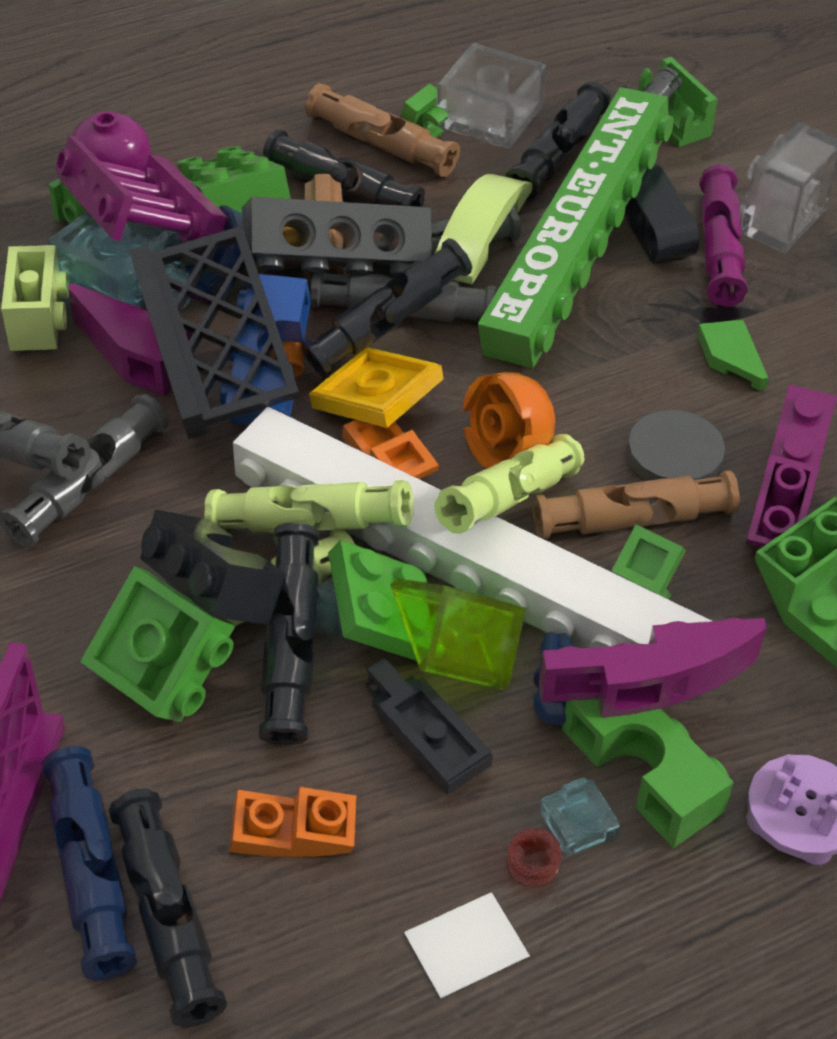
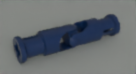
[42,746,137,981]

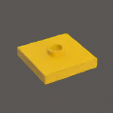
[309,347,444,428]

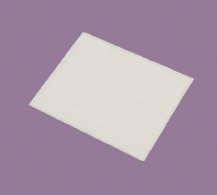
[404,892,530,999]

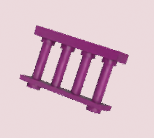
[56,135,227,259]

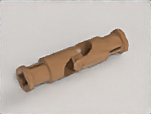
[305,83,460,177]
[532,470,740,539]

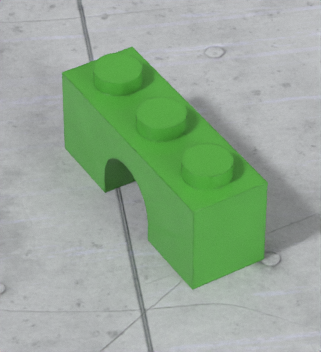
[562,699,734,848]

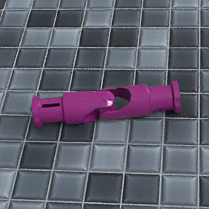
[699,164,748,307]

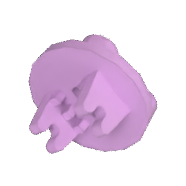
[746,754,837,865]

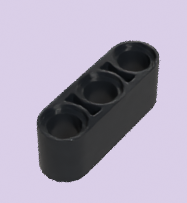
[624,164,699,262]

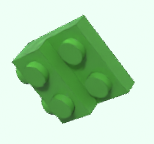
[80,566,236,722]

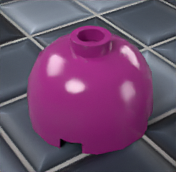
[72,111,152,170]

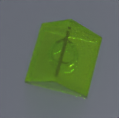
[390,578,526,690]

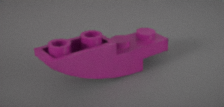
[746,384,837,548]
[539,618,767,718]

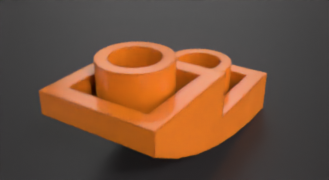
[229,787,356,857]

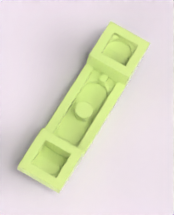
[435,174,533,284]

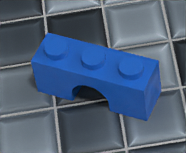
[220,274,311,425]

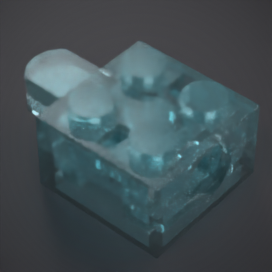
[47,211,191,310]

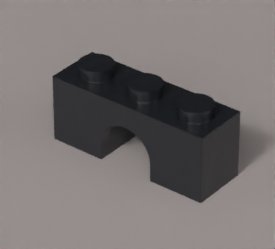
[140,509,286,625]

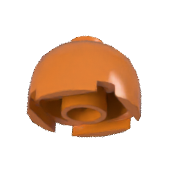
[463,372,555,468]

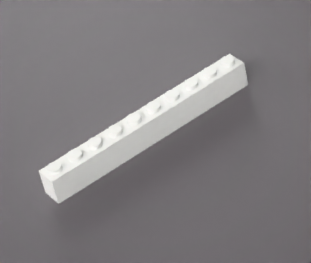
[233,407,711,648]

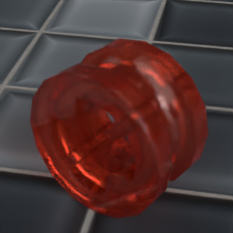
[506,828,562,887]

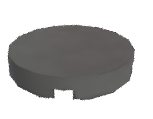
[627,409,726,481]

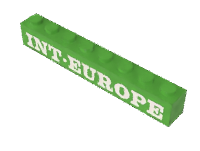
[478,87,674,369]

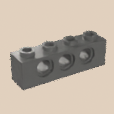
[242,197,432,276]

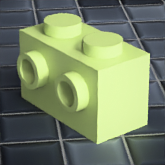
[1,245,69,351]

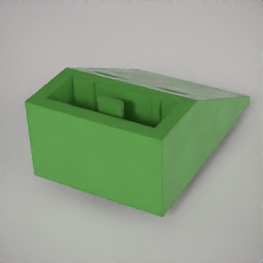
[177,146,291,213]

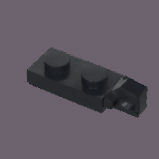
[366,658,493,795]

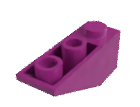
[68,283,194,397]

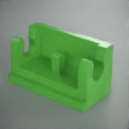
[638,57,718,147]

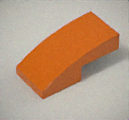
[342,420,439,479]

